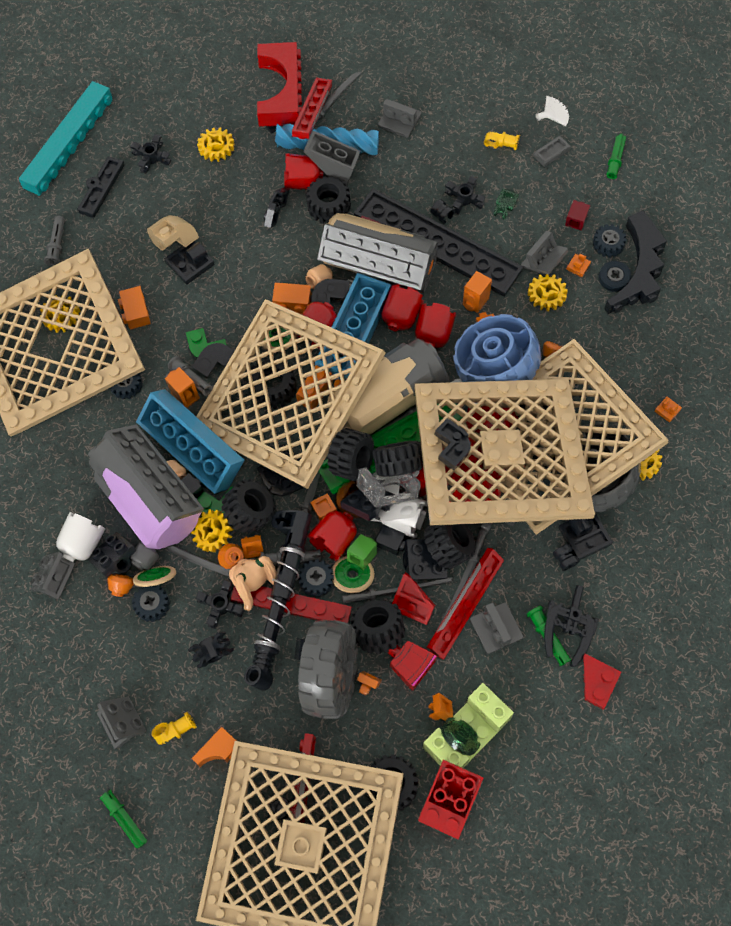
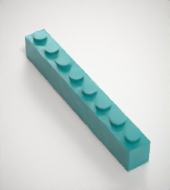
[19,81,112,196]

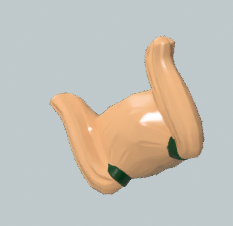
[229,556,277,611]

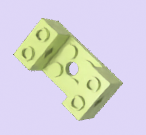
[423,683,514,768]

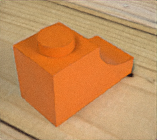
[192,727,236,767]

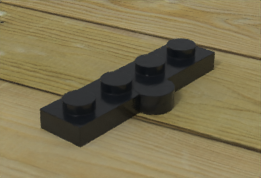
[77,156,125,218]

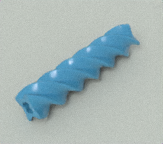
[275,124,379,155]

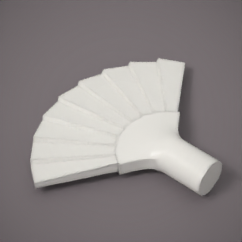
[536,96,569,126]

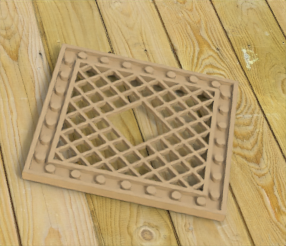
[0,249,145,436]
[196,299,385,489]

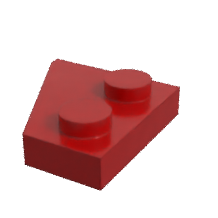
[392,572,435,625]
[583,654,621,710]

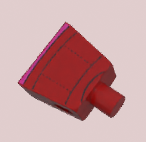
[387,641,437,691]

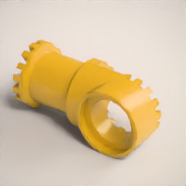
[484,132,520,150]
[151,712,197,745]

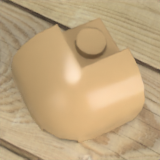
[147,215,199,251]

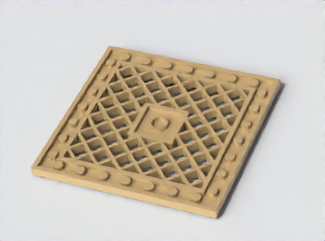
[463,339,668,535]
[414,379,595,525]
[196,741,404,926]

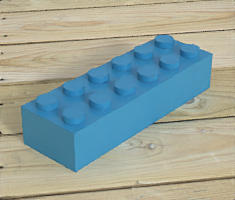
[315,273,391,381]
[136,389,244,494]

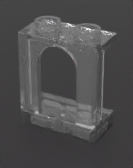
[357,468,421,507]

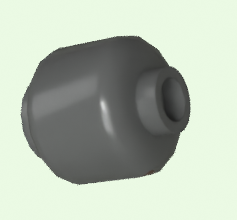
[130,542,159,572]

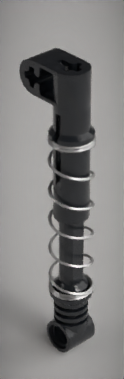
[244,510,312,691]

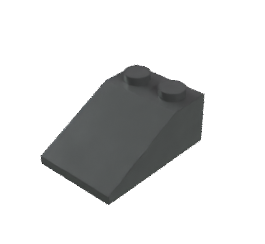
[304,131,360,186]

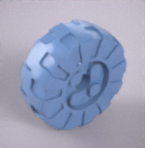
[453,314,541,382]

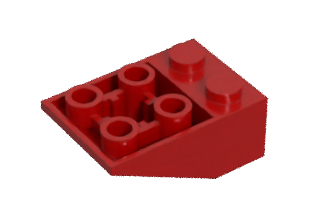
[418,759,484,839]

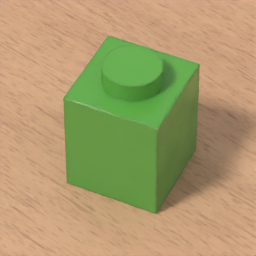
[347,534,377,571]

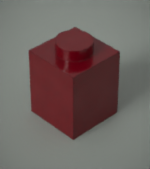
[565,200,590,231]

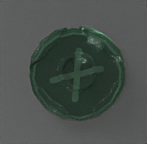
[441,717,480,756]

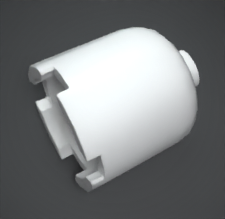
[382,493,428,539]
[56,512,106,562]

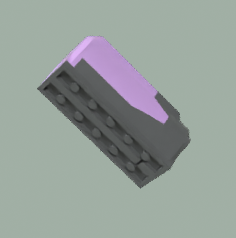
[88,424,204,549]

